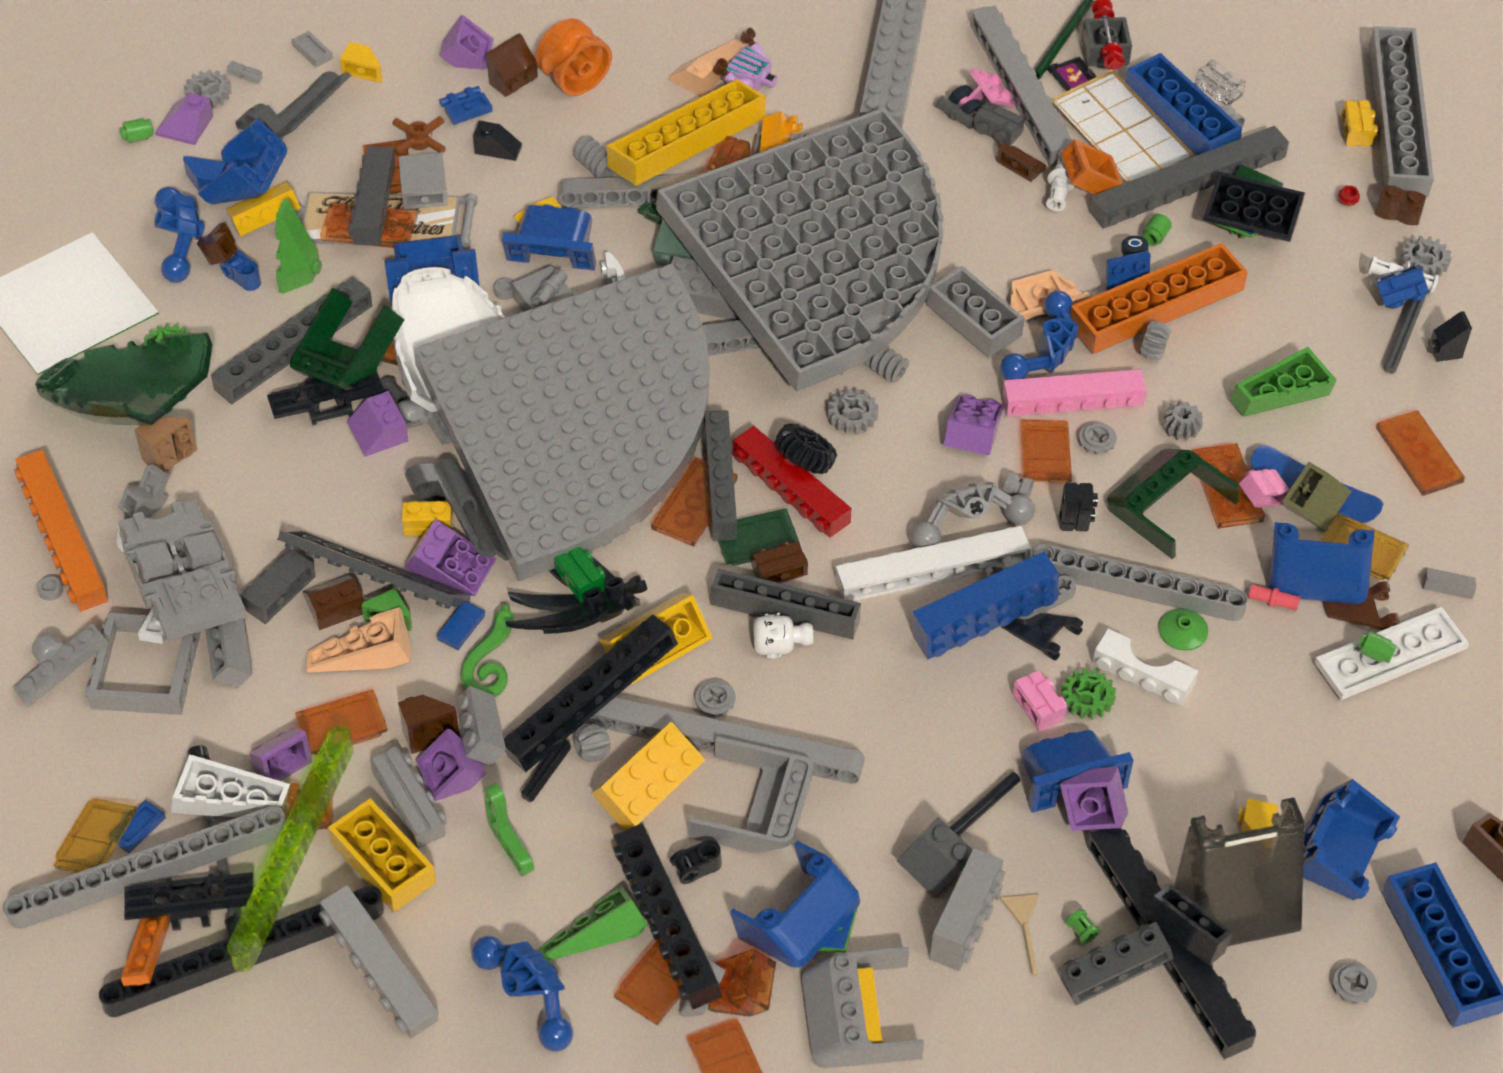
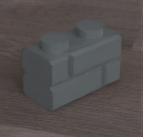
[973,101,1025,146]

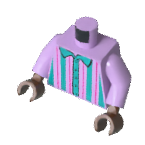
[713,28,778,91]

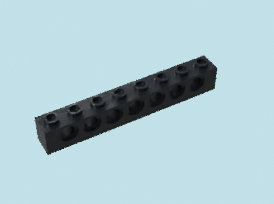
[504,614,678,773]
[612,823,722,1010]

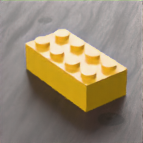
[591,722,705,831]
[328,798,436,913]

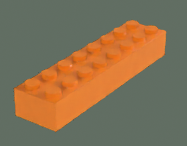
[1070,243,1248,354]

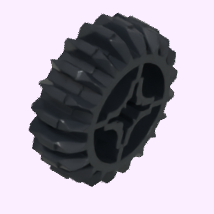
[774,423,837,474]

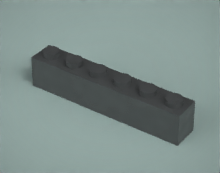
[349,146,395,246]
[705,410,737,541]
[711,568,861,639]

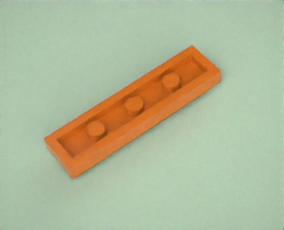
[121,915,171,986]

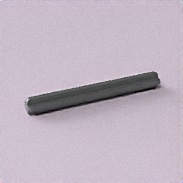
[1384,294,1427,374]

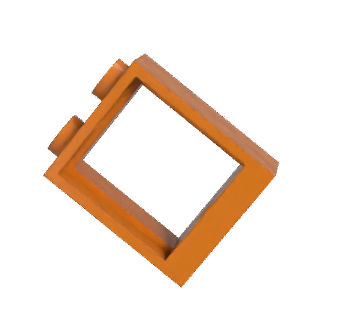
[1060,139,1123,194]

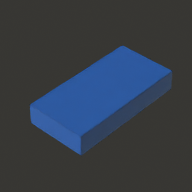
[437,602,485,650]
[109,800,166,854]

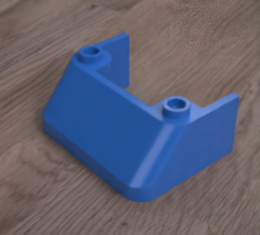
[730,841,860,968]

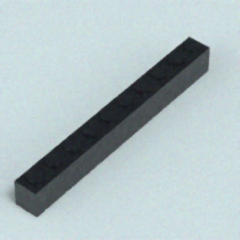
[1087,828,1256,1060]

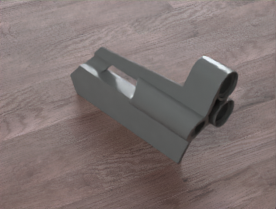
[235,71,351,139]
[405,459,508,561]

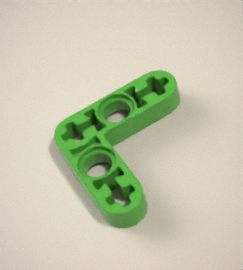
[483,783,535,876]

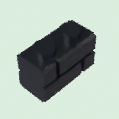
[1059,482,1098,532]

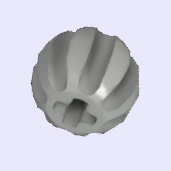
[574,724,610,762]

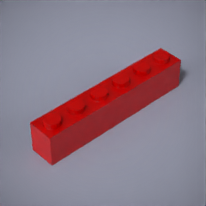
[732,425,852,538]

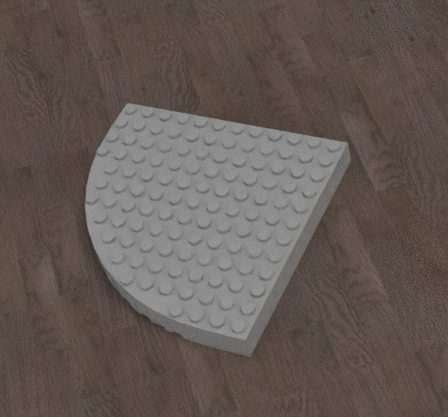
[656,108,943,392]
[414,264,710,581]

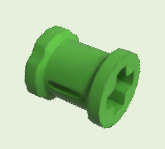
[1066,909,1101,945]

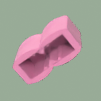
[1239,469,1290,508]

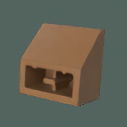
[134,417,197,472]

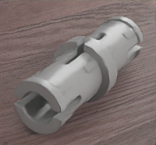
[532,269,568,307]

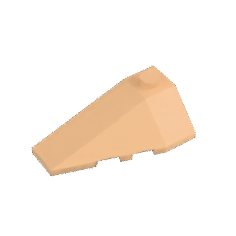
[669,39,749,97]
[306,607,411,673]

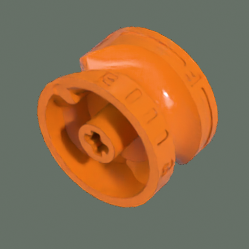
[535,18,612,96]

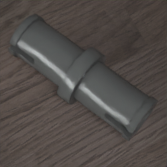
[935,95,975,129]

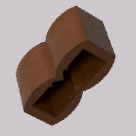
[1375,185,1426,226]

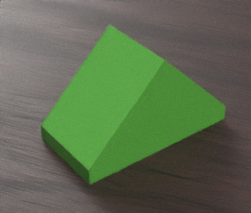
[362,589,412,631]

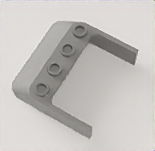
[689,736,813,853]
[802,947,924,1068]

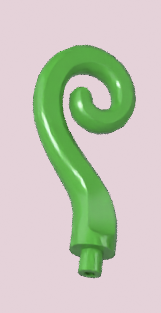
[460,605,514,697]

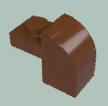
[197,223,238,265]

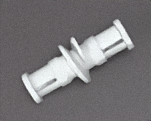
[1046,150,1075,212]
[1367,255,1439,294]

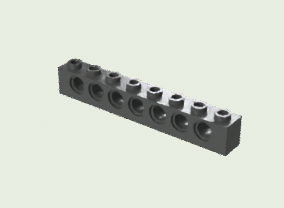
[211,277,373,405]

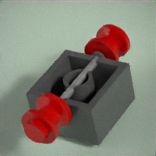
[1082,0,1132,70]

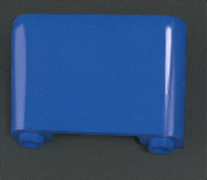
[198,118,287,205]
[1269,522,1375,604]
[1288,779,1400,900]

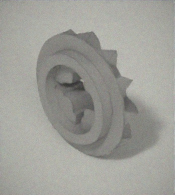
[1079,422,1117,455]
[695,680,736,717]
[1332,964,1377,1005]

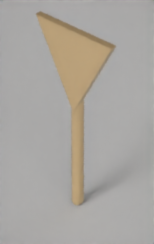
[1000,894,1039,975]

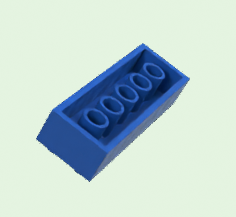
[1125,53,1242,155]
[912,551,1059,660]
[1382,862,1503,1028]

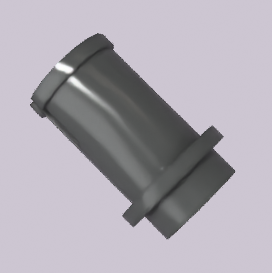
[381,377,407,405]

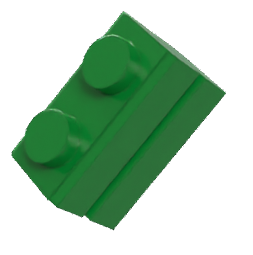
[554,547,606,603]

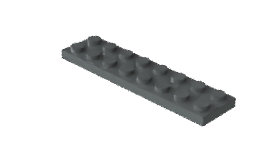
[277,530,471,609]

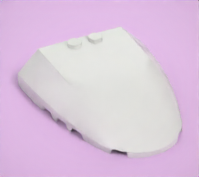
[392,267,506,412]

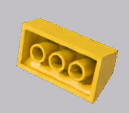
[599,593,713,685]

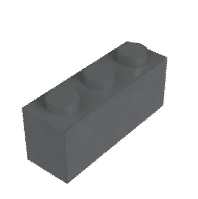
[241,549,316,624]

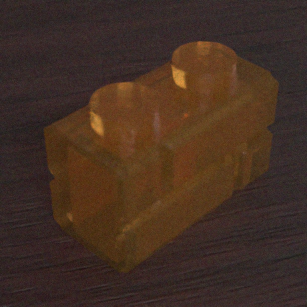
[708,136,750,171]

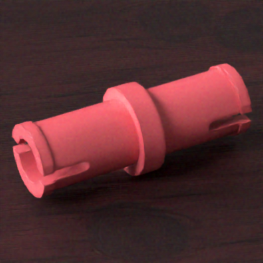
[1248,583,1301,611]

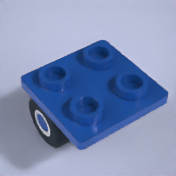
[1105,236,1151,291]

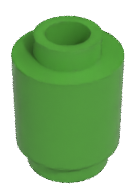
[119,118,153,143]
[1142,214,1172,246]
[1357,631,1397,663]

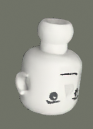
[753,613,813,659]

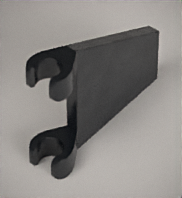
[1001,613,1083,661]

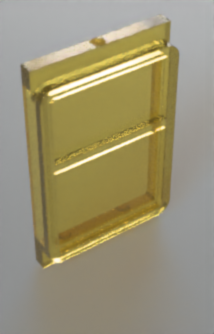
[1321,513,1409,580]
[53,798,138,873]

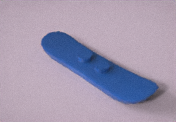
[1251,445,1384,523]

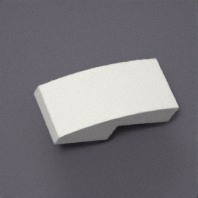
[601,252,626,284]

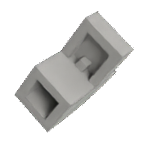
[118,464,169,518]

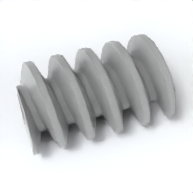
[574,135,615,178]
[864,346,909,382]

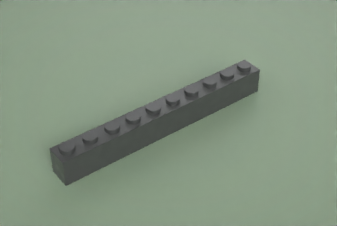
[1089,125,1289,228]

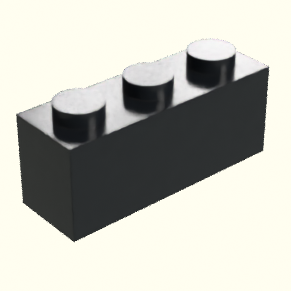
[1146,884,1233,966]

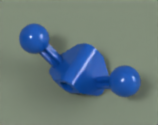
[154,187,204,283]
[999,290,1079,380]
[471,935,573,1052]

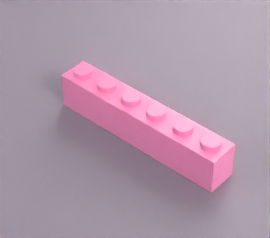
[1002,369,1146,416]

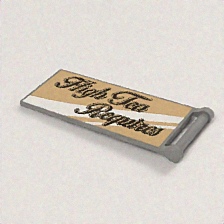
[302,192,478,250]

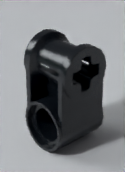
[670,840,722,884]

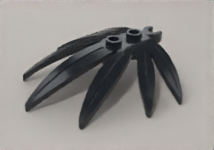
[505,557,648,634]

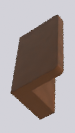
[997,142,1046,182]

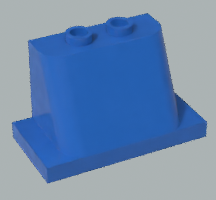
[502,205,596,271]
[384,235,480,305]
[1022,730,1134,813]

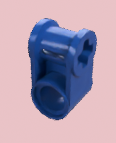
[220,251,261,291]

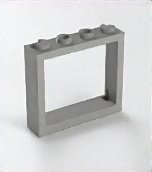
[85,613,201,715]

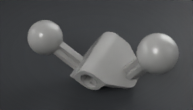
[910,482,1035,548]

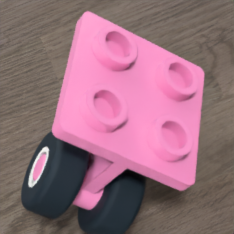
[949,69,1016,116]

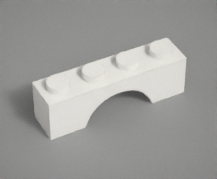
[1092,629,1198,706]

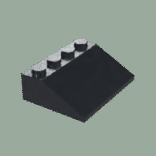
[1203,172,1305,242]

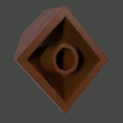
[487,33,538,97]
[302,575,364,630]
[398,694,460,754]

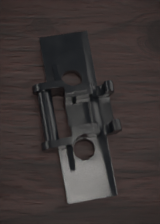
[267,370,384,426]
[124,872,254,931]

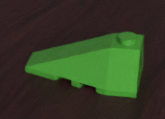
[276,199,322,294]
[536,886,648,961]

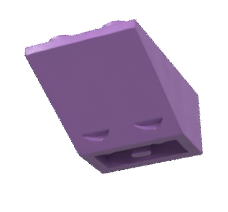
[944,394,1004,455]
[404,519,496,597]

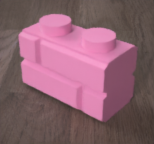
[1012,670,1067,731]

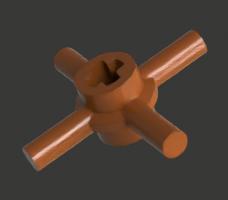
[392,116,446,156]

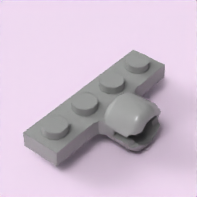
[398,380,452,445]
[13,623,108,707]

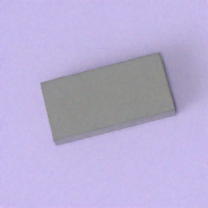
[291,31,333,67]

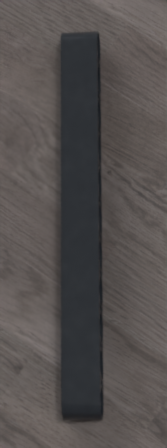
[99,886,384,1017]

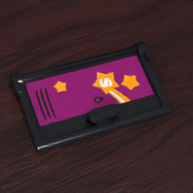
[1047,57,1098,105]

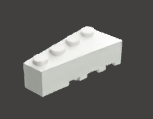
[171,754,290,818]

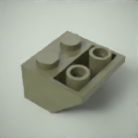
[1282,462,1352,532]

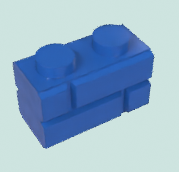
[1376,264,1429,309]

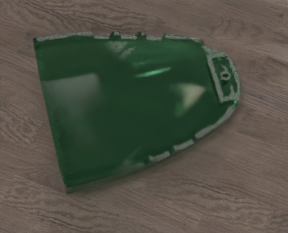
[35,332,213,426]

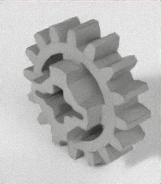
[184,70,231,108]
[1401,236,1452,276]
[828,389,878,434]

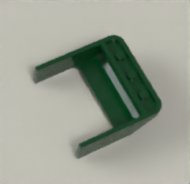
[290,288,405,389]
[1107,448,1239,559]

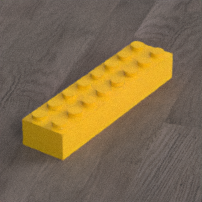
[606,79,766,186]

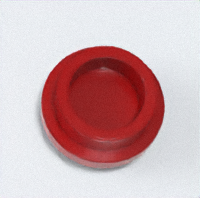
[1338,185,1360,206]

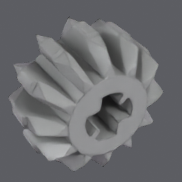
[1140,320,1171,361]
[1163,401,1203,441]

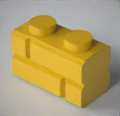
[1341,100,1378,146]
[402,501,453,536]

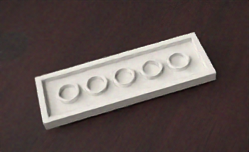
[1314,607,1469,700]

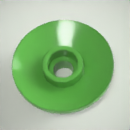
[1159,609,1208,651]

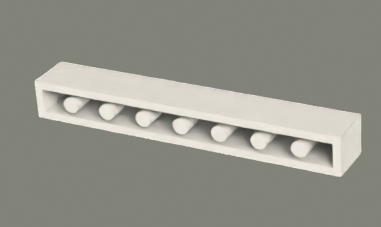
[835,526,1031,601]

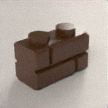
[752,541,808,583]

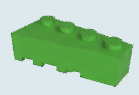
[1230,347,1337,417]

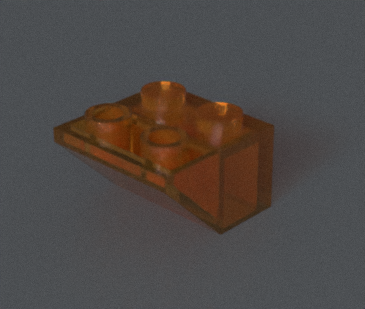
[708,948,776,1017]

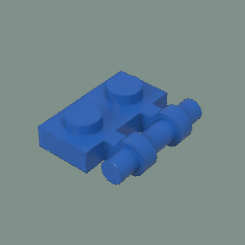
[439,86,493,125]

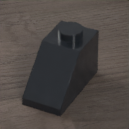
[473,120,522,161]
[1428,311,1472,362]

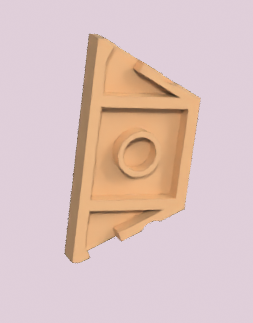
[1010,270,1091,320]

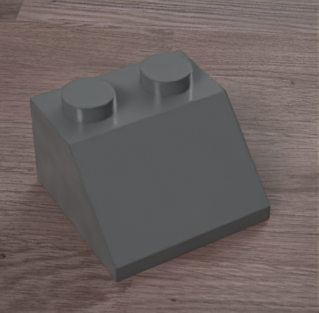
[896,817,972,897]

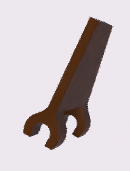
[1323,581,1400,630]

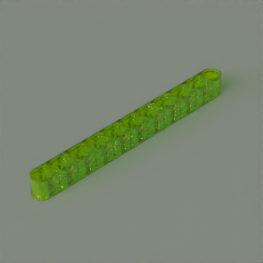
[227,726,354,972]

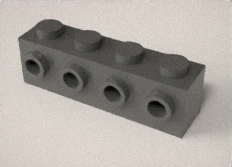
[1059,922,1173,1005]

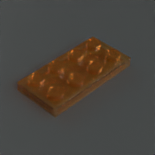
[320,202,418,248]
[1192,443,1265,529]

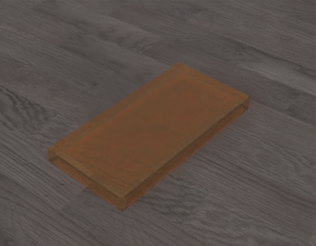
[1376,410,1465,496]
[651,457,738,547]

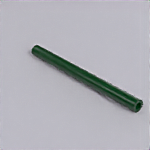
[1034,0,1094,80]

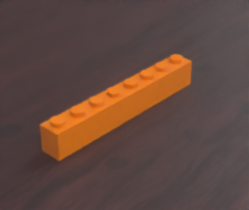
[14,449,108,612]

